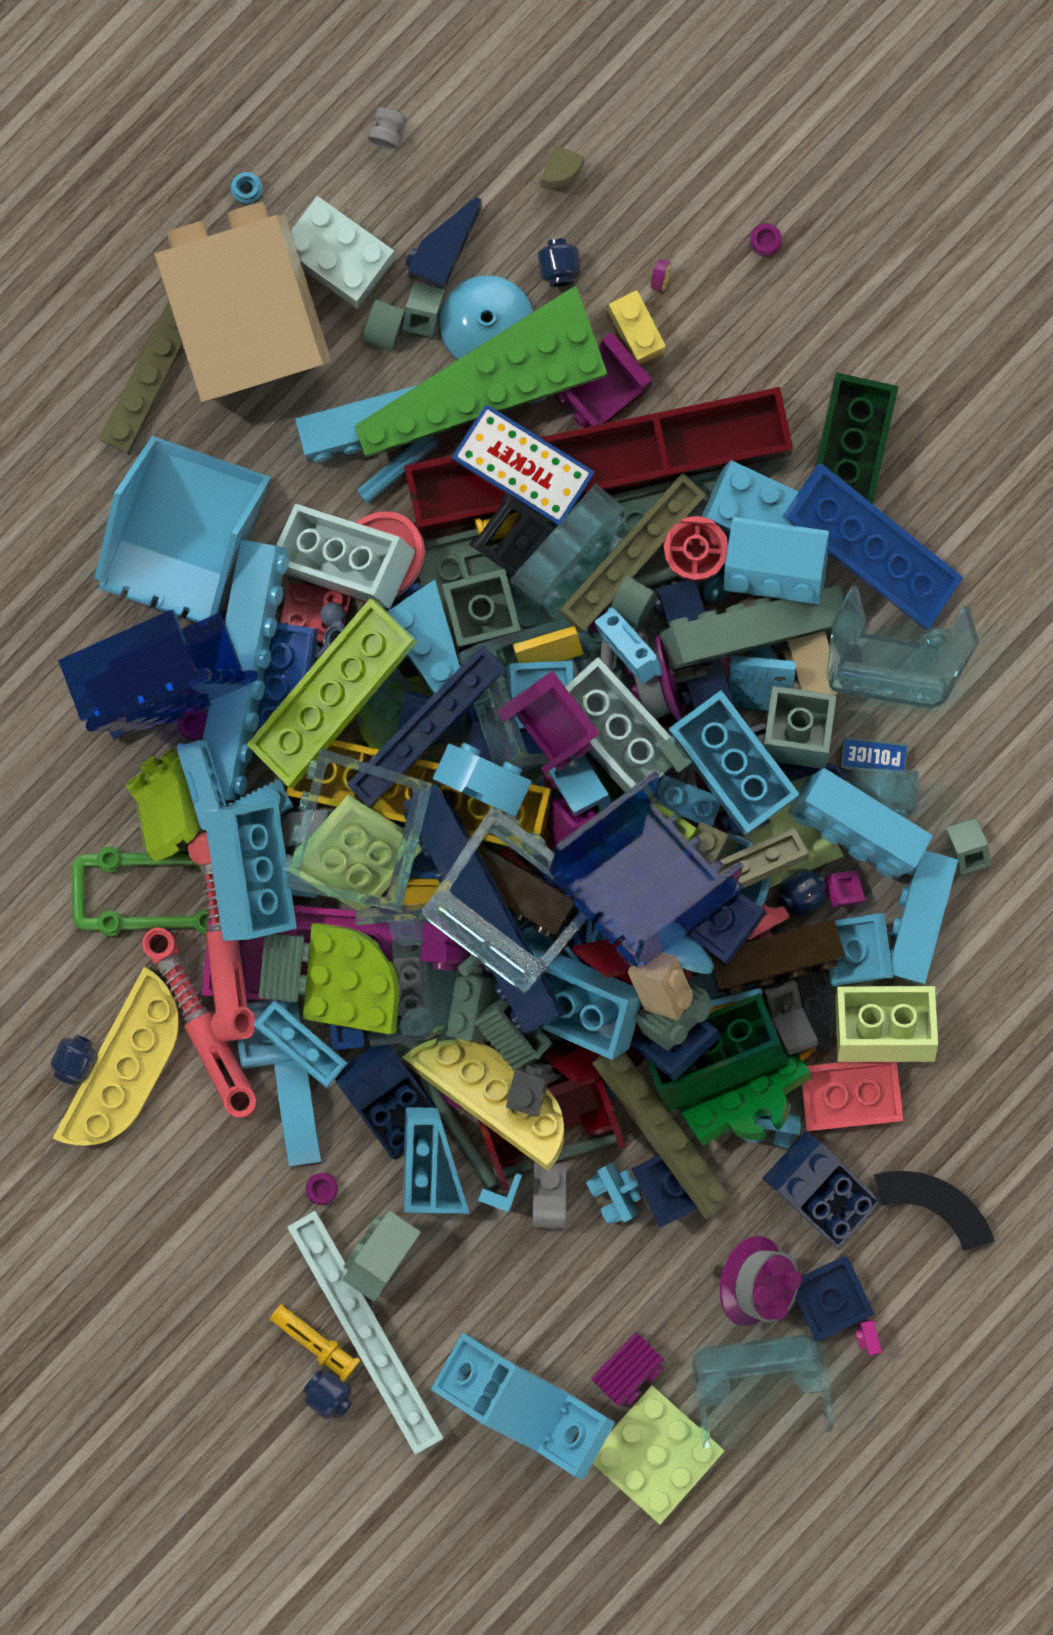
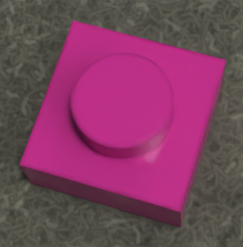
[824,870,866,908]
[855,1319,882,1356]

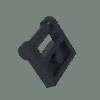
[469,492,554,578]

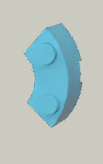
[433,743,532,817]

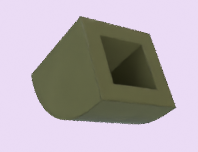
[540,145,584,189]

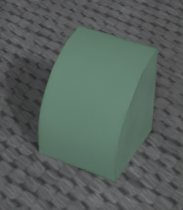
[402,282,444,337]
[363,299,405,352]
[611,576,659,630]
[946,818,991,875]

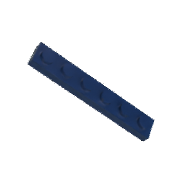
[347,645,507,808]

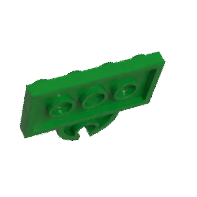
[677,1032,813,1146]

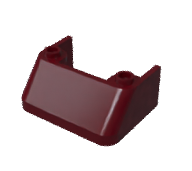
[541,938,645,1084]
[478,1068,626,1191]

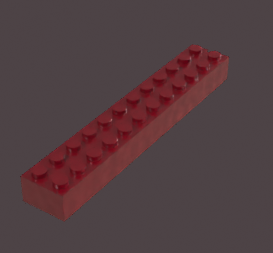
[404,387,793,533]

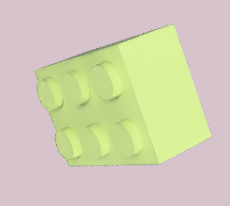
[835,986,938,1062]

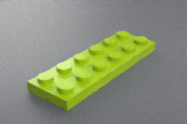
[247,598,418,788]

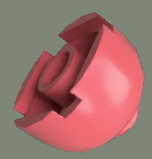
[664,516,728,582]

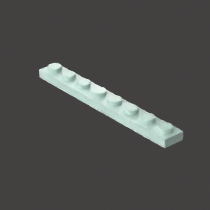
[287,1211,444,1455]

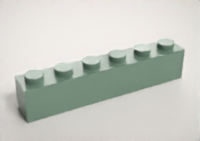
[660,583,851,670]

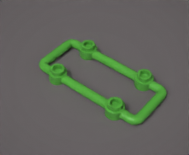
[72,846,209,937]

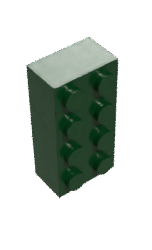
[813,372,899,504]
[646,993,789,1112]

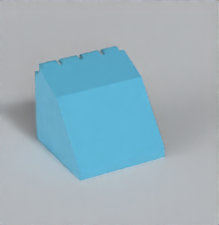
[94,436,271,627]

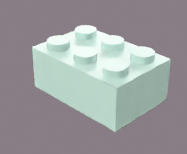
[291,196,395,309]

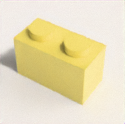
[608,290,666,366]

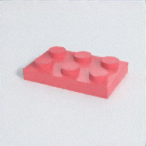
[801,1062,903,1131]

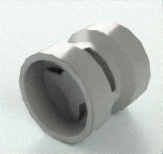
[368,107,407,149]

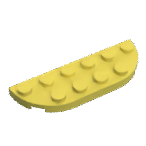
[53,966,179,1146]
[402,1038,564,1171]

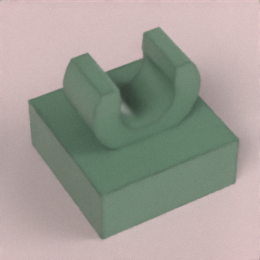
[652,736,693,774]

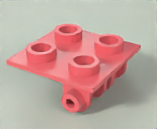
[280,582,351,644]

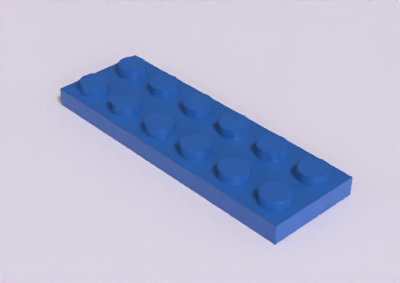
[782,464,963,629]

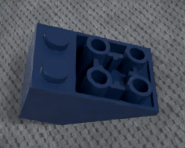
[335,1038,444,1160]
[762,1131,881,1249]

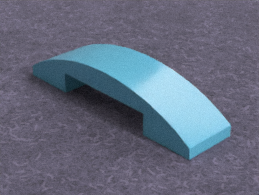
[274,1060,321,1167]

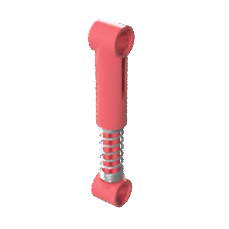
[188,832,256,1042]
[142,928,258,1118]

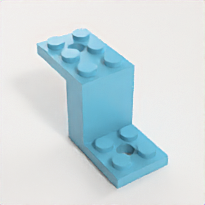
[431,1332,615,1480]

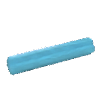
[358,436,438,503]

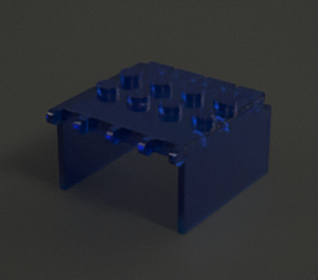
[58,609,258,732]
[550,770,744,968]

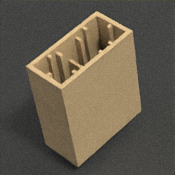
[154,202,332,402]

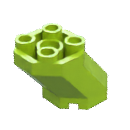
[125,747,201,862]

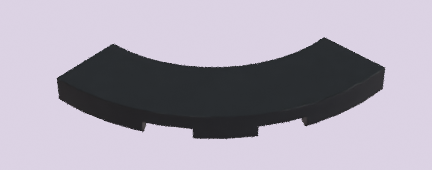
[774,926,836,1053]
[873,1171,995,1250]

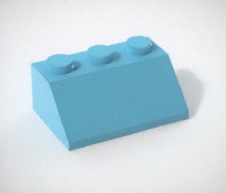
[724,517,829,605]

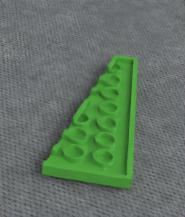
[355,286,607,458]

